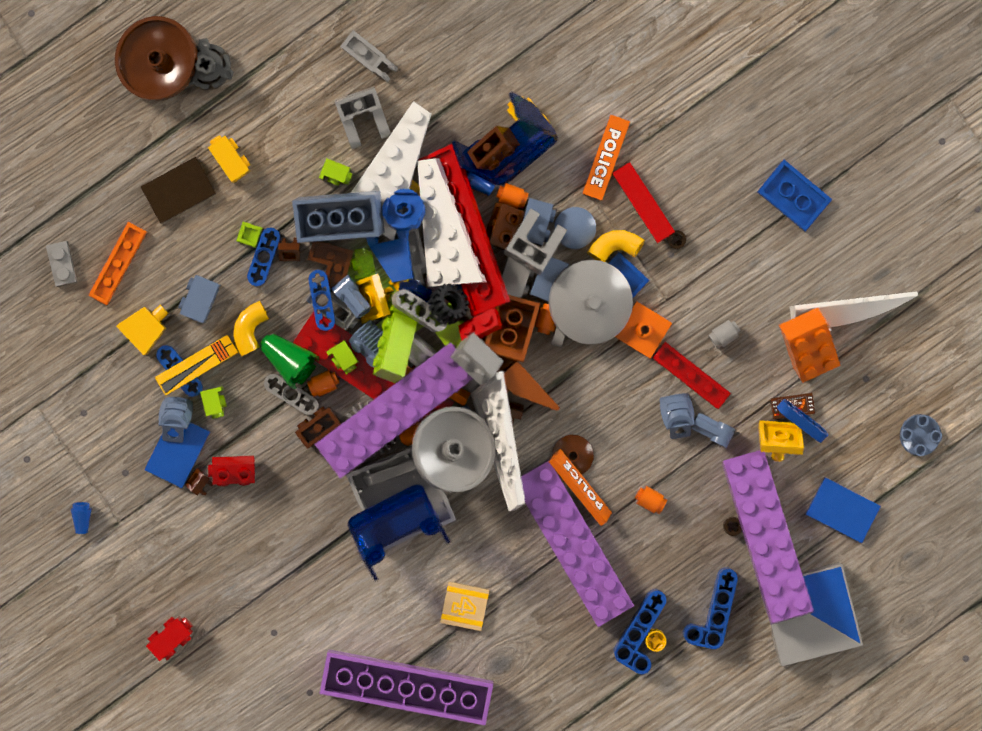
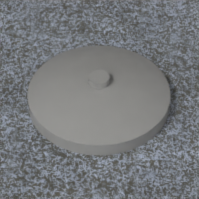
[549,260,633,344]
[412,407,495,492]

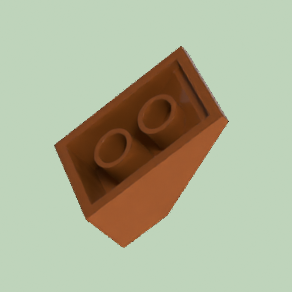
[485,295,540,363]
[504,361,560,411]

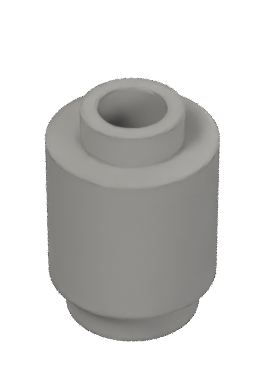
[708,320,741,349]

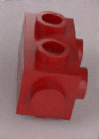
[208,456,255,487]
[146,616,193,661]

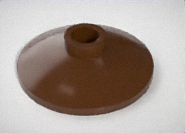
[552,435,594,475]

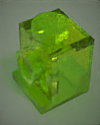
[352,247,376,280]

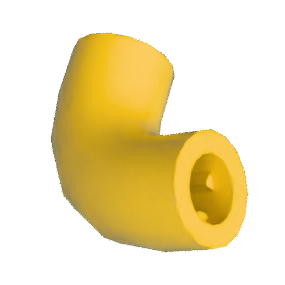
[587,230,645,262]
[233,300,269,357]

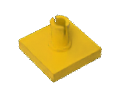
[356,274,394,324]
[758,420,804,462]

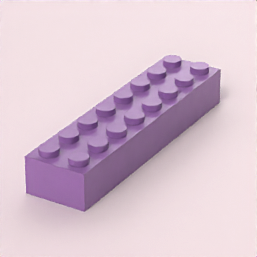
[315,342,473,478]
[722,450,813,625]
[521,459,634,627]
[319,649,493,725]

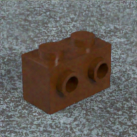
[467,126,520,171]
[486,202,525,251]
[295,406,343,449]

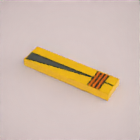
[155,335,238,396]

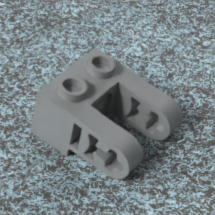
[335,86,391,149]
[504,209,567,275]

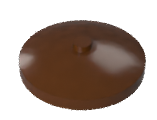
[115,16,198,101]

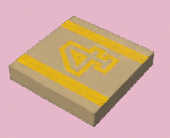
[440,581,490,631]

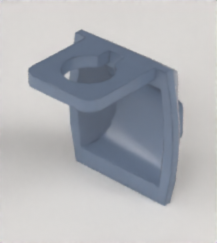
[660,393,694,439]
[159,397,193,443]

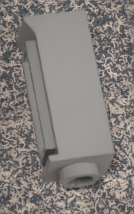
[306,284,360,330]

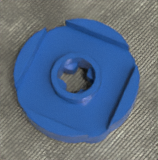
[382,189,425,231]

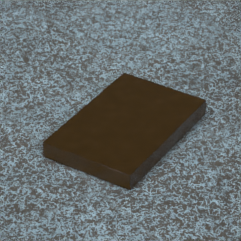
[141,157,216,224]

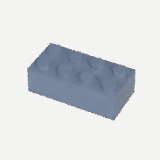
[292,191,385,243]

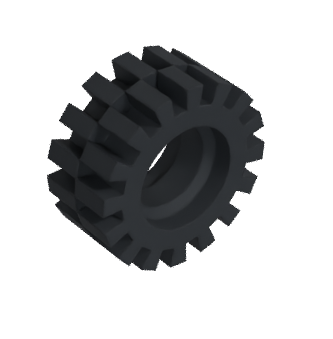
[428,283,469,325]

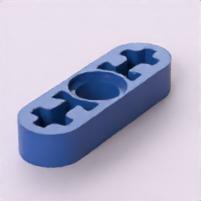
[247,227,281,286]
[308,270,335,331]
[156,345,203,397]
[777,399,829,443]

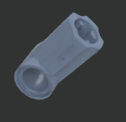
[332,275,372,319]
[691,413,736,448]

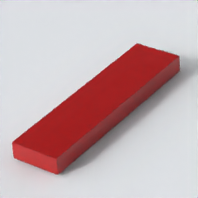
[612,162,675,244]
[652,342,731,410]

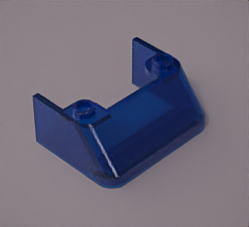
[452,91,558,186]
[348,485,451,581]

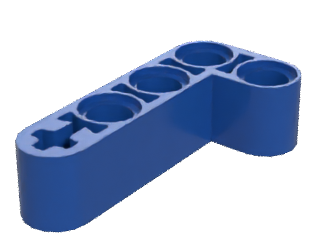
[683,567,738,649]
[614,589,666,674]

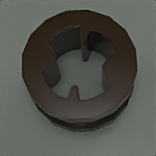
[667,230,686,249]
[723,517,742,536]

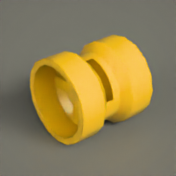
[644,629,666,652]

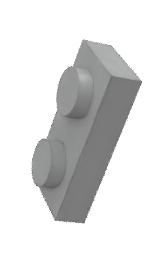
[46,241,77,287]

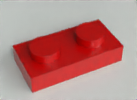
[458,308,502,340]

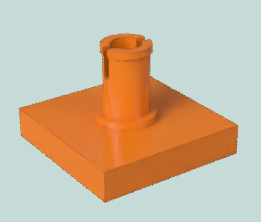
[615,301,672,359]

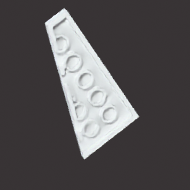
[351,101,431,240]
[417,159,487,287]
[471,371,525,512]

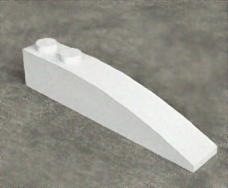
[790,292,918,331]

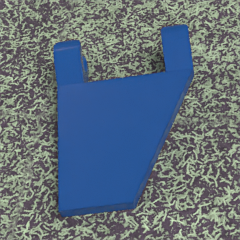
[366,230,413,283]

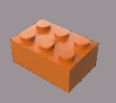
[779,307,841,383]

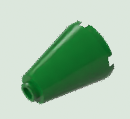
[261,334,319,389]

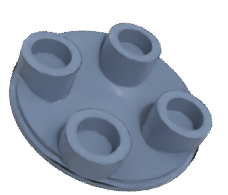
[554,207,596,249]
[900,414,942,456]

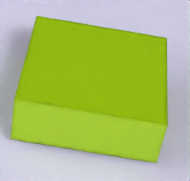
[236,221,263,248]

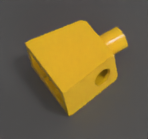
[116,304,169,355]

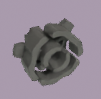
[188,38,234,90]

